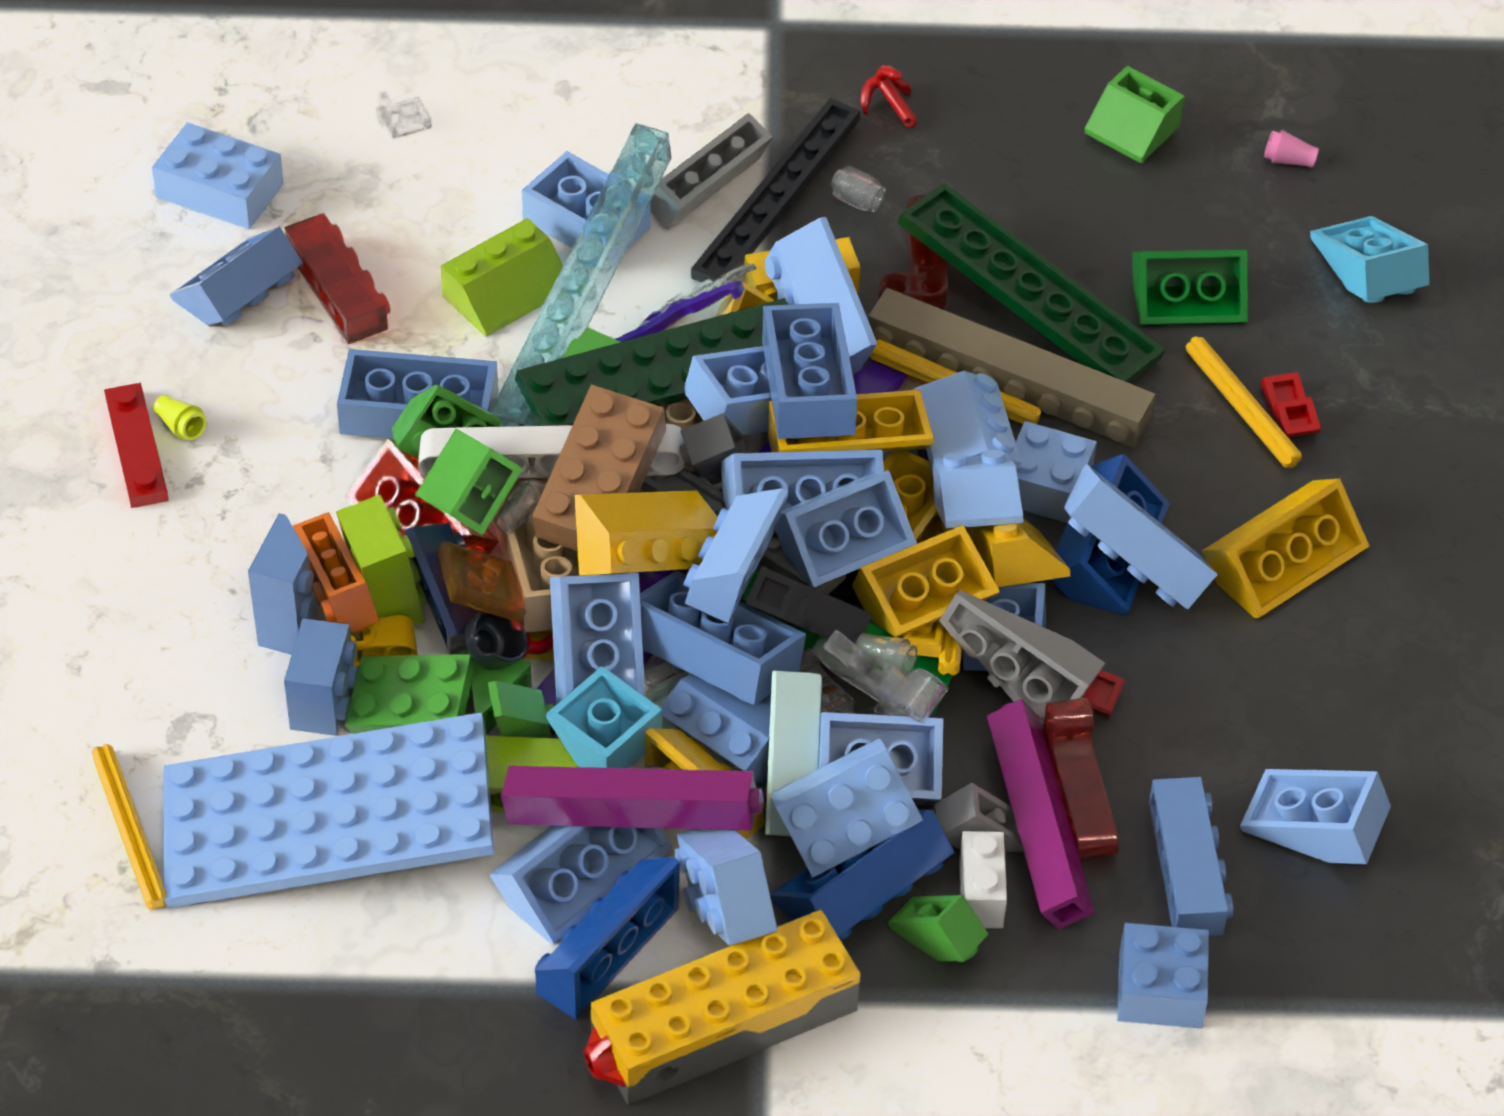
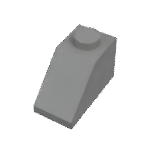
[935,783,1024,852]

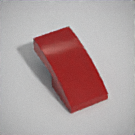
[1260,372,1321,437]

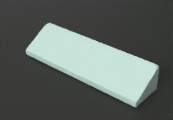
[765,671,822,837]

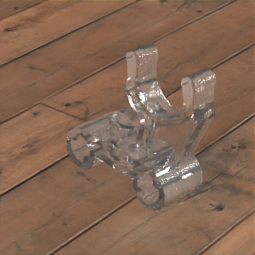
[809,630,948,723]

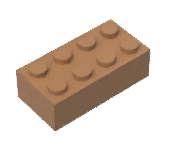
[532,384,666,551]

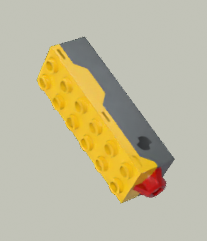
[584,910,860,1106]

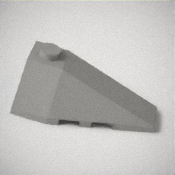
[939,590,1105,739]

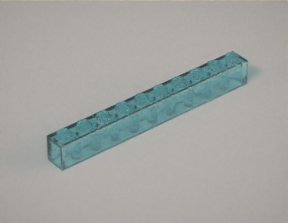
[490,123,672,427]

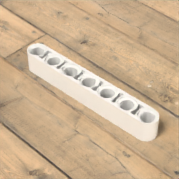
[418,424,685,478]

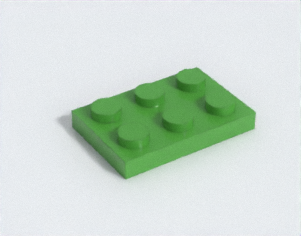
[345,654,476,733]

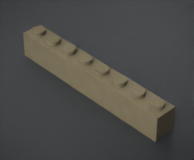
[868,288,1156,448]

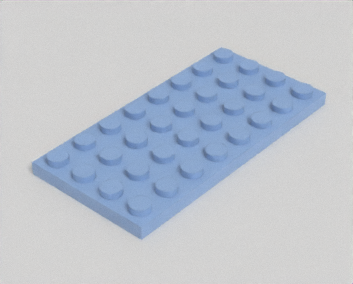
[164,712,495,908]

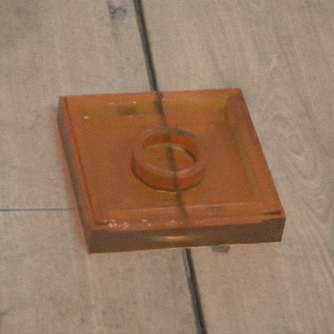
[437,541,526,622]

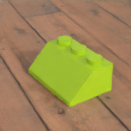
[440,218,572,337]

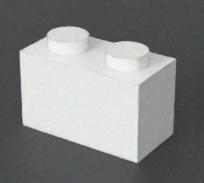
[959,831,1007,929]

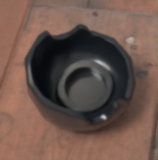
[464,610,528,670]

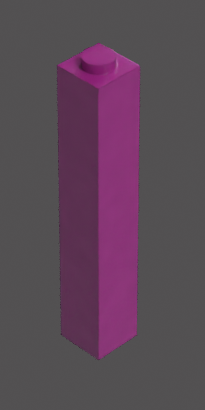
[987,699,1095,930]
[501,766,763,831]

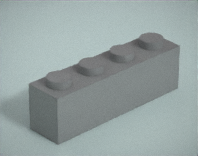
[649,113,773,229]

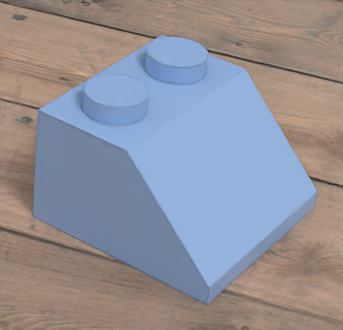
[933,450,1023,529]

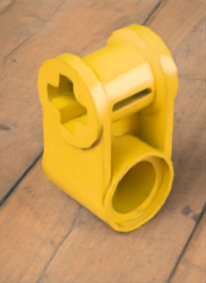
[351,615,418,666]

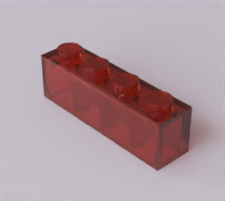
[284,213,390,345]

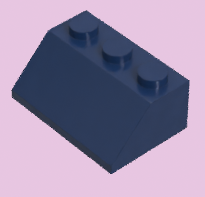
[405,523,494,655]

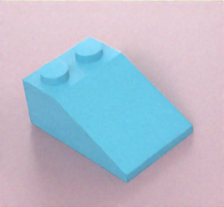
[1310,216,1429,303]

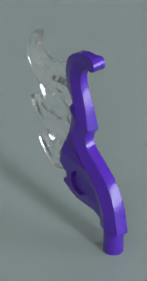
[615,263,757,342]

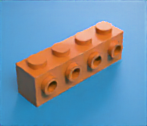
[293,512,379,633]

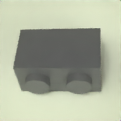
[680,413,749,486]

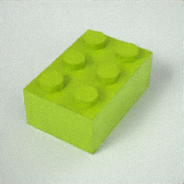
[336,495,427,626]

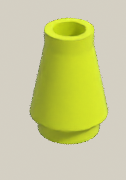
[153,395,207,440]

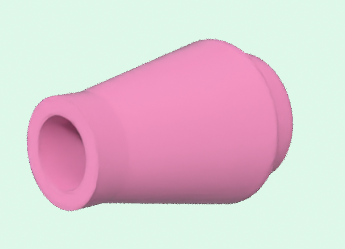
[1264,130,1319,168]

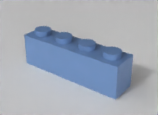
[1149,777,1233,936]

